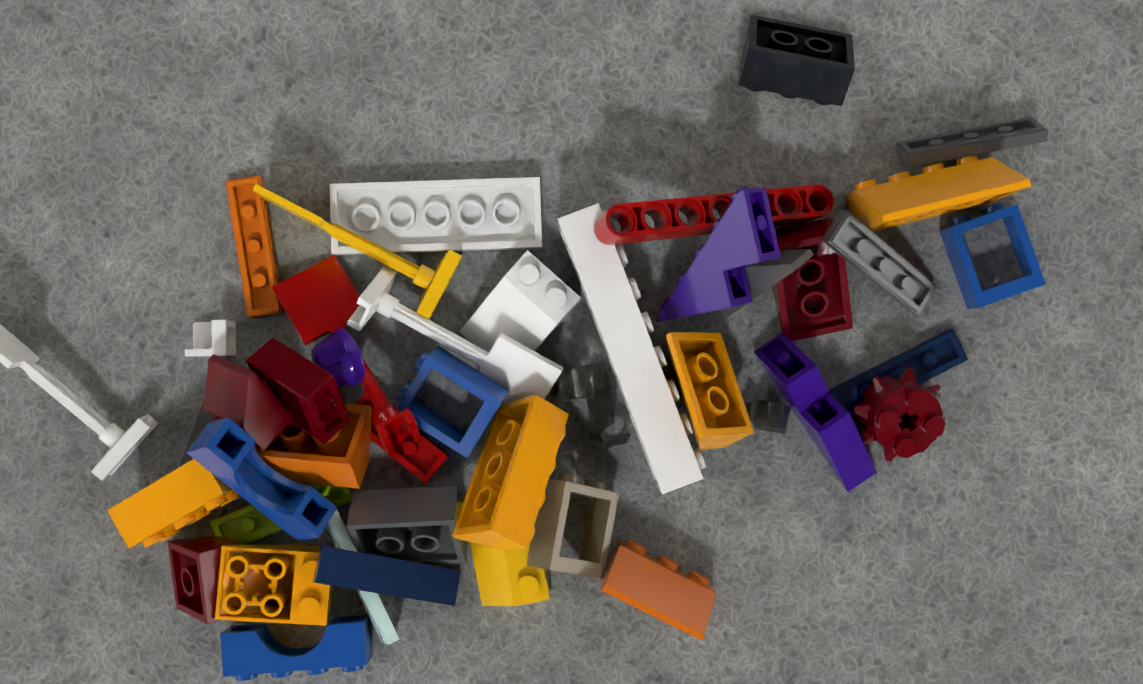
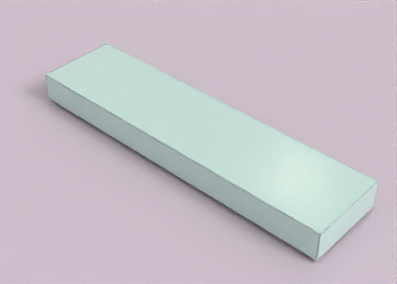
[326,510,399,645]

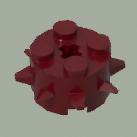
[853,367,946,462]

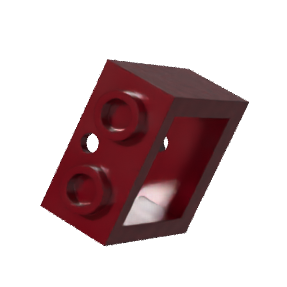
[246,338,350,445]

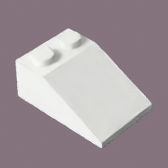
[460,250,581,352]

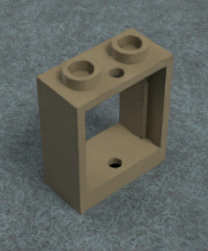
[526,473,619,579]

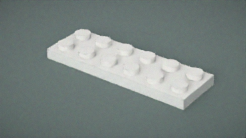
[329,177,542,255]

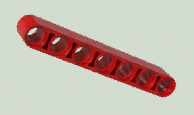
[594,184,834,245]

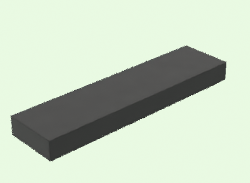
[896,117,1048,168]
[821,209,937,316]

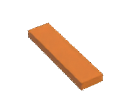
[225,175,285,319]

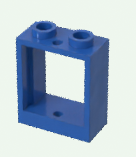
[939,202,1046,310]
[397,346,510,458]

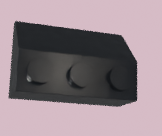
[738,15,855,106]

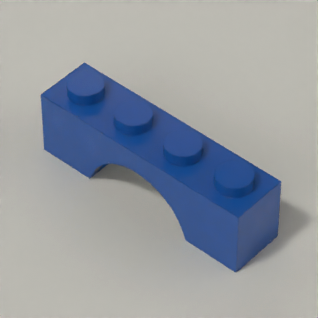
[186,417,337,541]
[220,615,372,681]

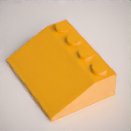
[846,155,1031,232]

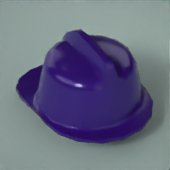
[311,328,365,388]

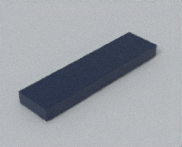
[828,328,968,418]
[313,546,461,606]

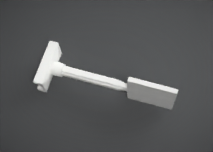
[347,265,564,404]
[0,324,159,481]

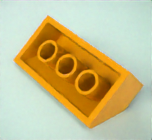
[452,395,569,551]

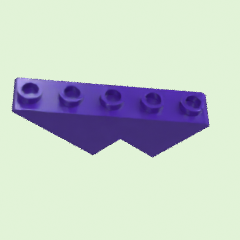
[656,186,781,323]
[754,333,877,492]

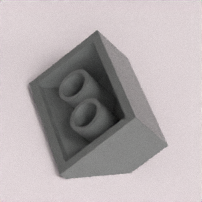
[346,485,467,565]

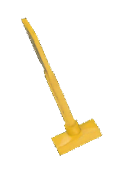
[252,184,462,320]

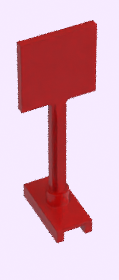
[272,255,421,457]

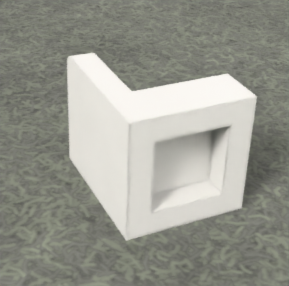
[185,320,236,357]

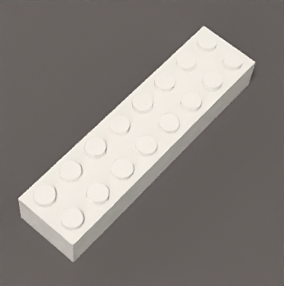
[557,203,706,494]

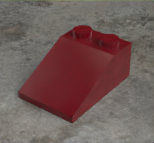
[772,218,853,341]

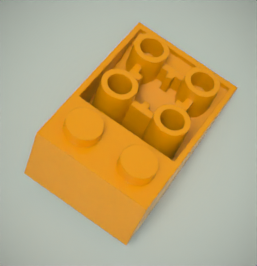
[215,544,336,626]

